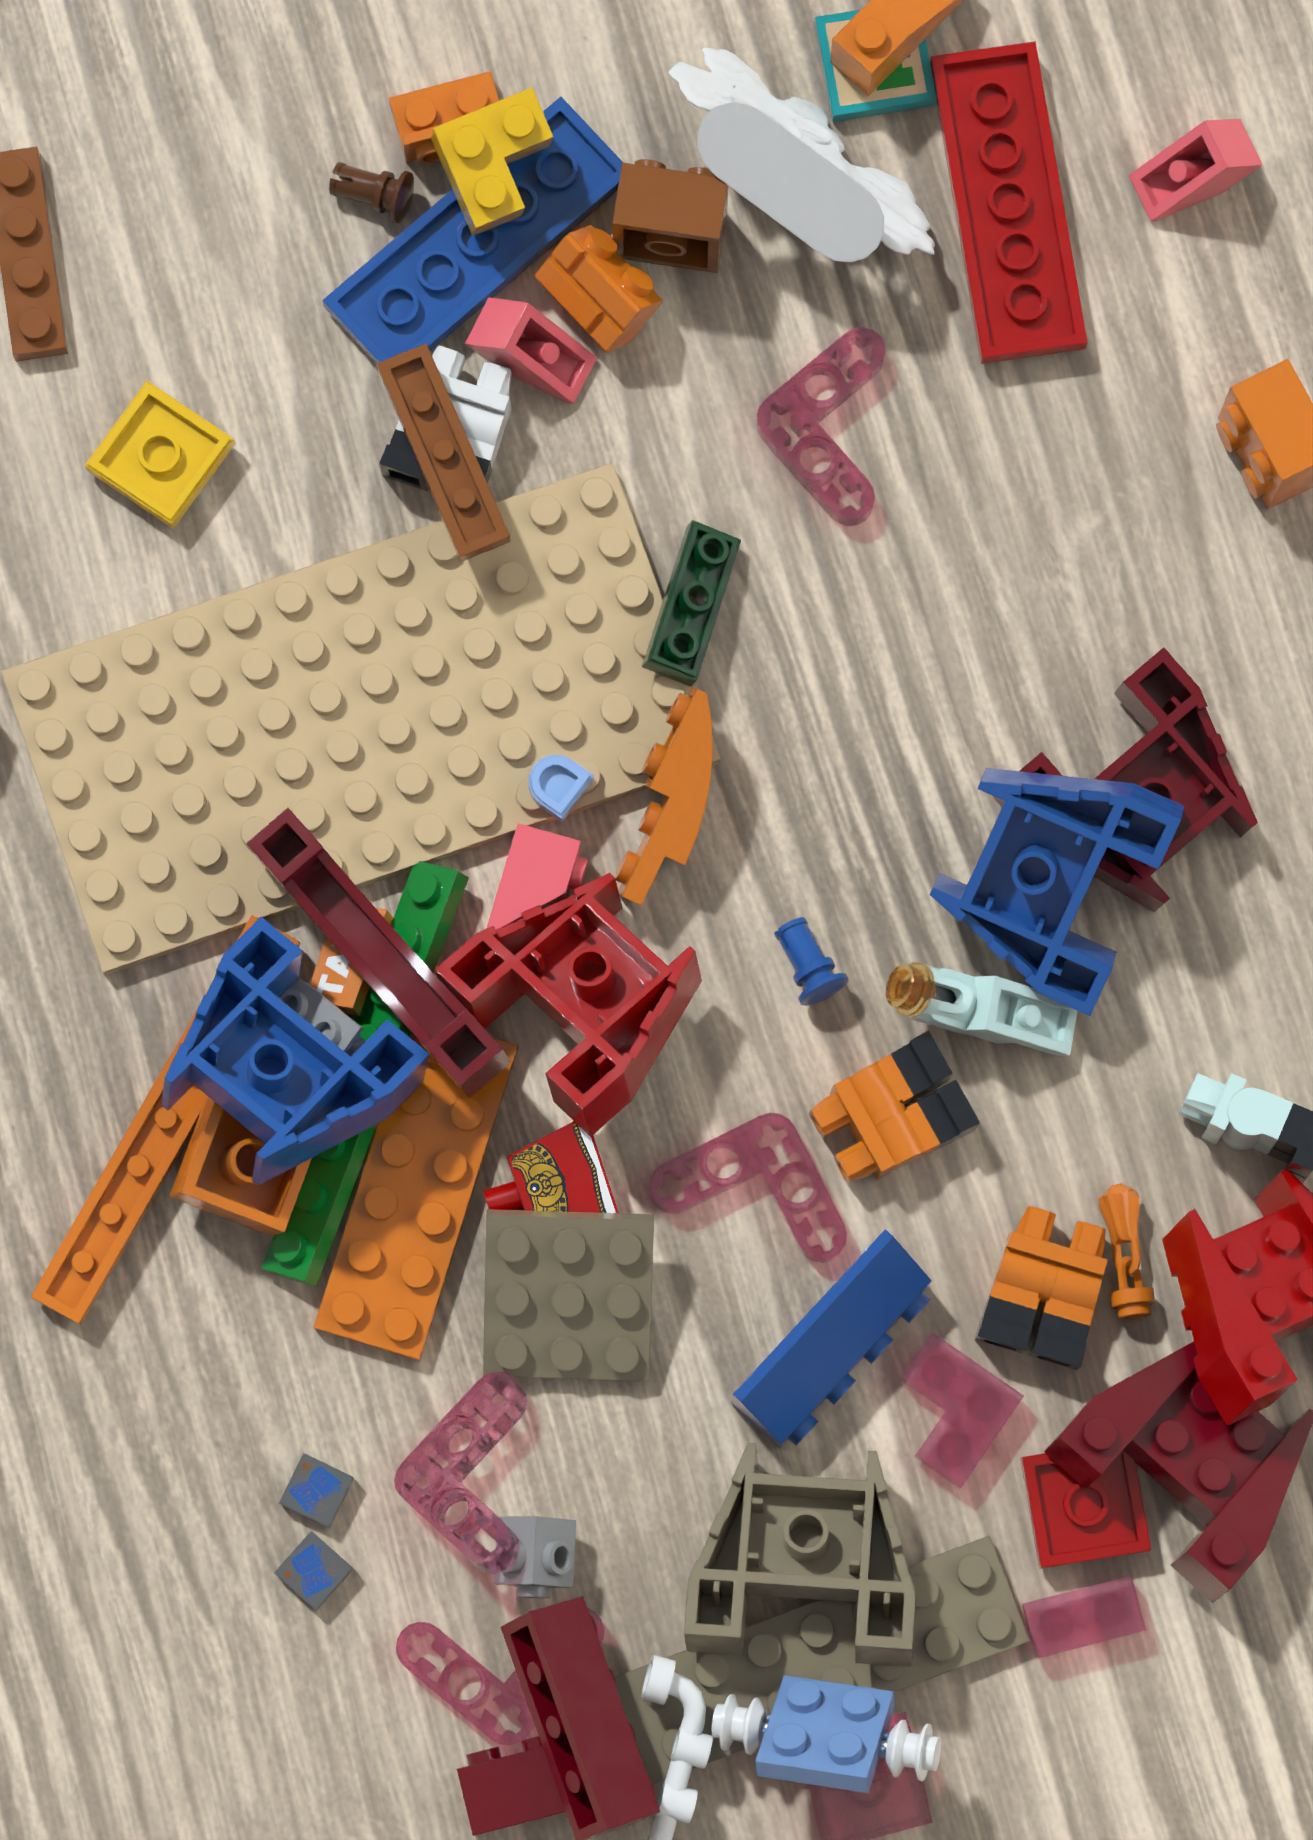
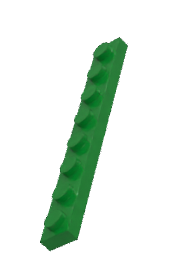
[261,861,469,1287]

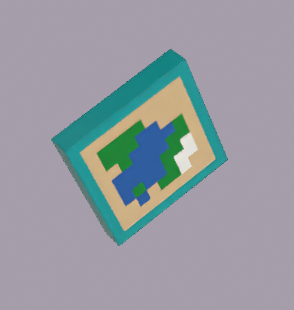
[814,10,937,122]

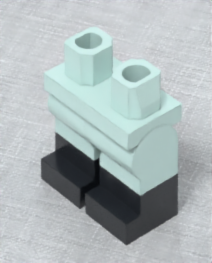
[1178,1073,1313,1184]

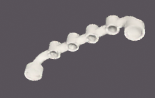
[641,1655,713,1840]

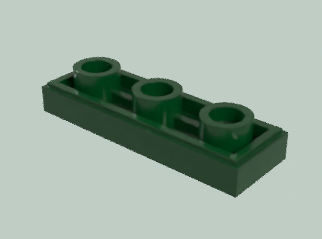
[642,520,741,687]

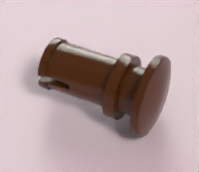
[329,162,414,223]

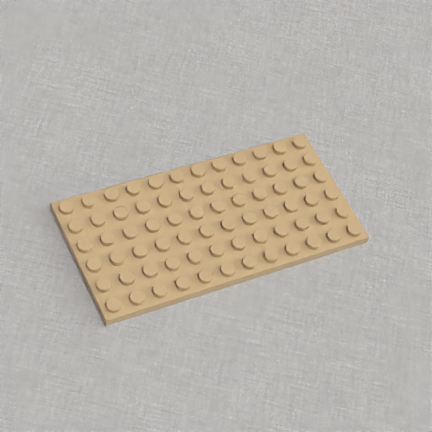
[1,462,721,976]

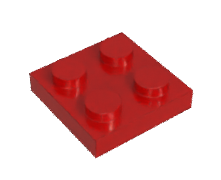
[1020,1450,1151,1569]

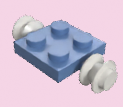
[712,1675,941,1793]

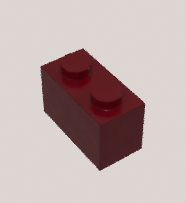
[457,1736,566,1836]

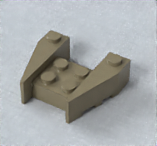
[684,1443,916,1667]

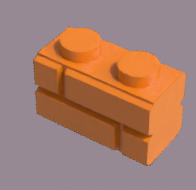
[534,225,663,353]

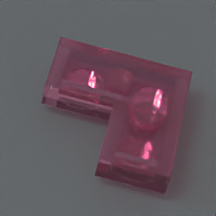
[900,1332,1024,1489]

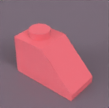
[1129,119,1263,221]
[465,297,597,404]
[487,823,589,930]

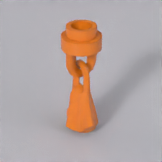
[1098,1183,1156,1319]

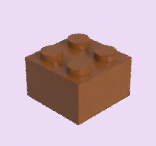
[612,159,729,273]

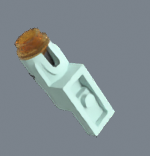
[886,962,1078,1056]

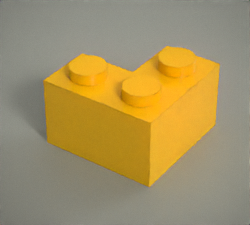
[431,87,553,236]

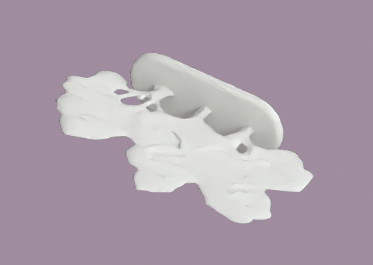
[668,48,935,262]

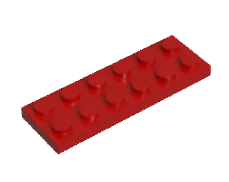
[930,41,1088,364]

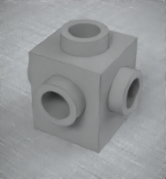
[494,1516,576,1598]

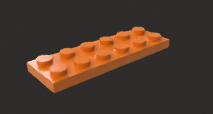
[313,1033,518,1361]

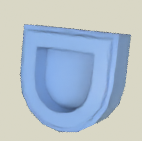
[529,755,594,822]

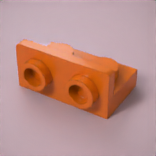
[389,71,499,164]

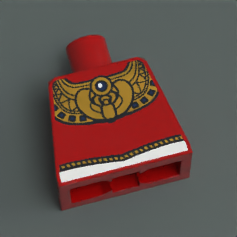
[483,1121,619,1213]

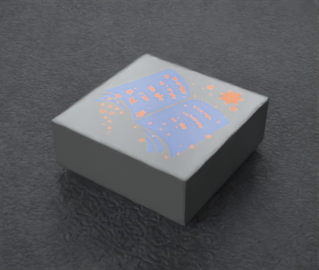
[279,1453,354,1528]
[274,1531,354,1611]

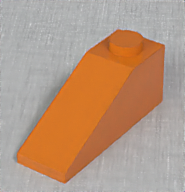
[830,0,963,96]

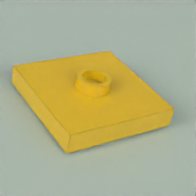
[84,380,235,529]

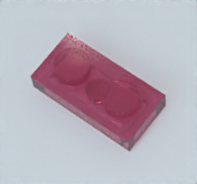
[1022,1575,1146,1659]

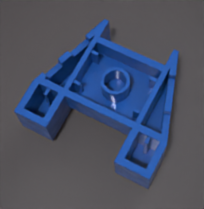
[930,768,1184,1016]
[162,917,429,1186]

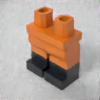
[809,1030,980,1183]
[975,1206,1108,1370]

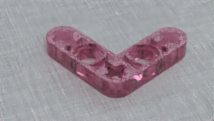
[756,327,886,526]
[649,1112,847,1263]
[394,1372,527,1574]
[396,1608,605,1745]

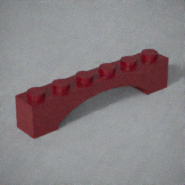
[246,808,511,1098]

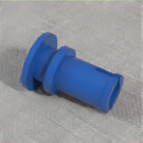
[774,917,849,1006]

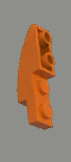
[615,687,713,906]

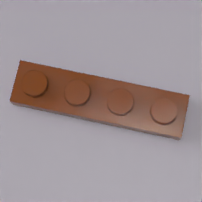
[0,146,68,362]
[376,343,511,562]

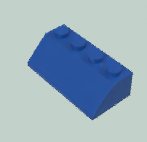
[731,1229,932,1448]

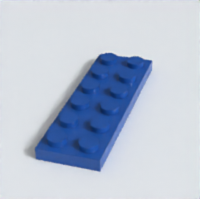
[322,96,624,363]

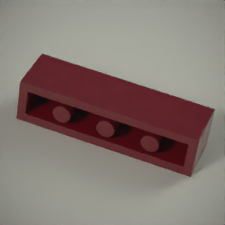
[500,1596,660,1840]

